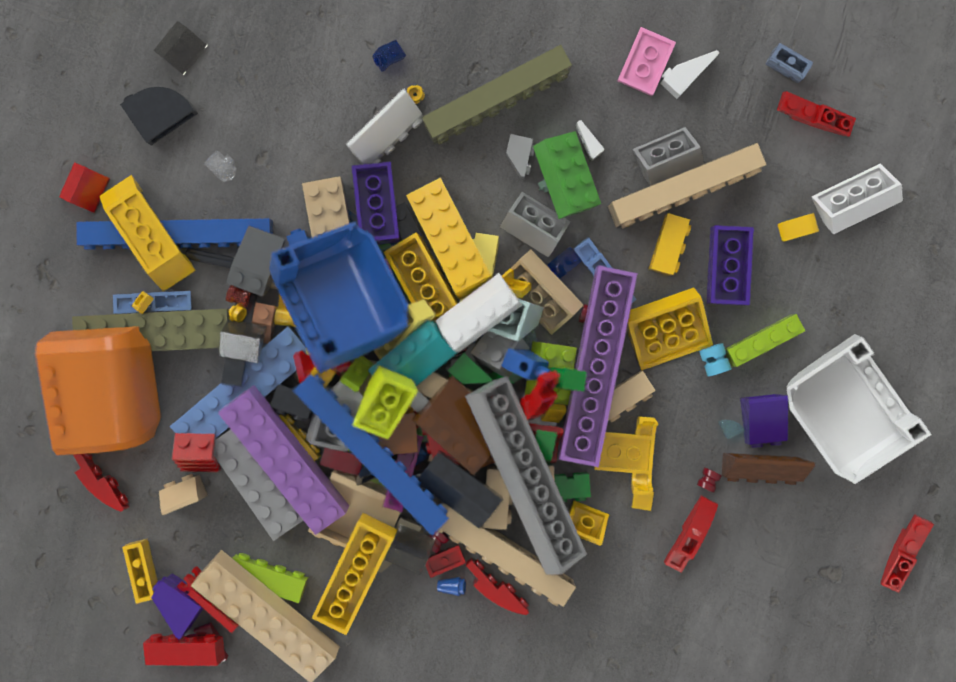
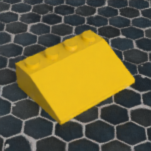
[626,287,713,371]

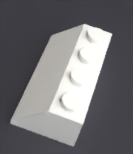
[812,164,903,234]
[436,273,522,352]

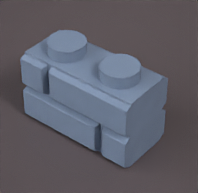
[765,43,813,83]

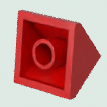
[59,162,110,213]

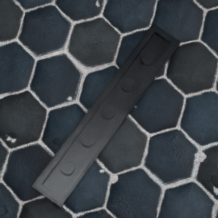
[221,288,257,387]

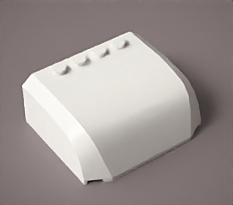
[787,334,931,484]

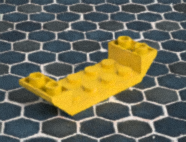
[99,175,196,292]

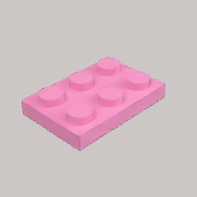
[617,27,676,96]

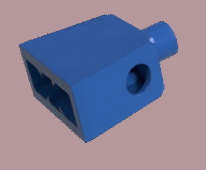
[501,348,551,380]

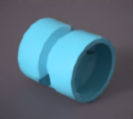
[699,343,732,376]

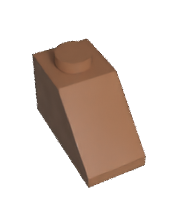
[252,302,278,344]

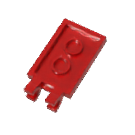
[177,566,238,633]

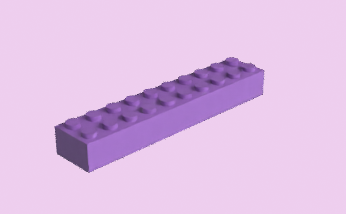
[558,266,637,467]

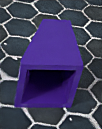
[740,394,788,448]
[151,573,203,640]

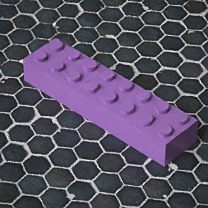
[218,385,349,535]

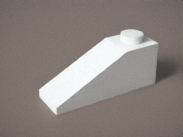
[660,50,719,99]

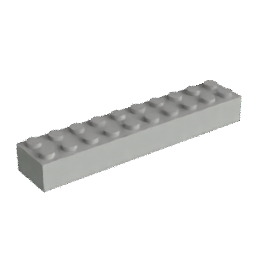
[466,377,587,575]

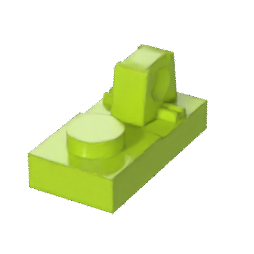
[340,356,375,392]

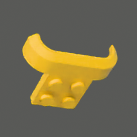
[594,416,659,495]

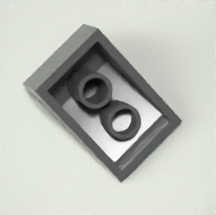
[226,226,286,296]

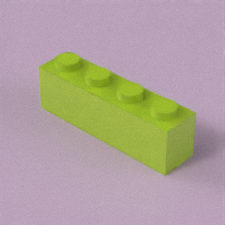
[725,314,805,367]
[232,553,309,603]

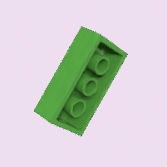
[533,131,601,219]

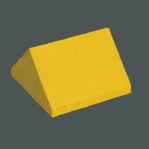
[569,501,609,546]

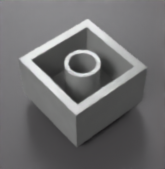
[471,331,529,378]

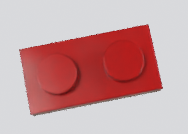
[423,544,466,578]

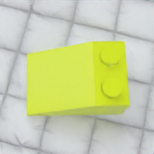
[353,366,418,439]

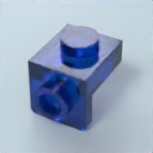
[372,40,406,72]
[548,246,582,279]

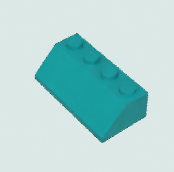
[369,320,458,387]

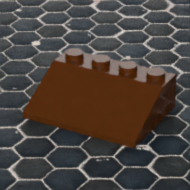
[412,376,491,475]
[722,453,815,485]

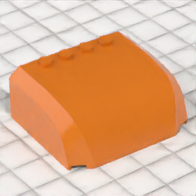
[36,326,161,455]

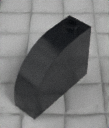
[120,87,198,146]

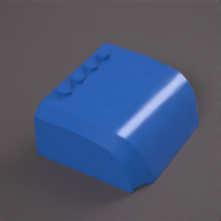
[269,222,408,373]

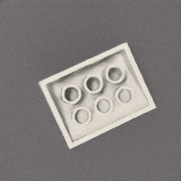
[346,89,423,164]

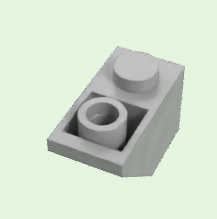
[506,134,535,179]

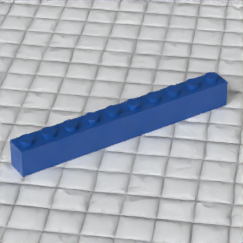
[76,218,273,250]
[293,374,449,535]

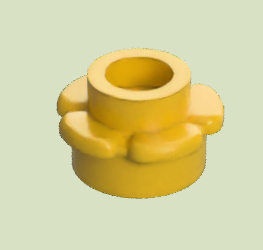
[407,85,425,104]
[229,304,247,322]

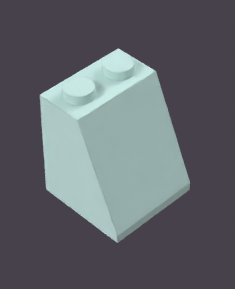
[488,299,544,341]

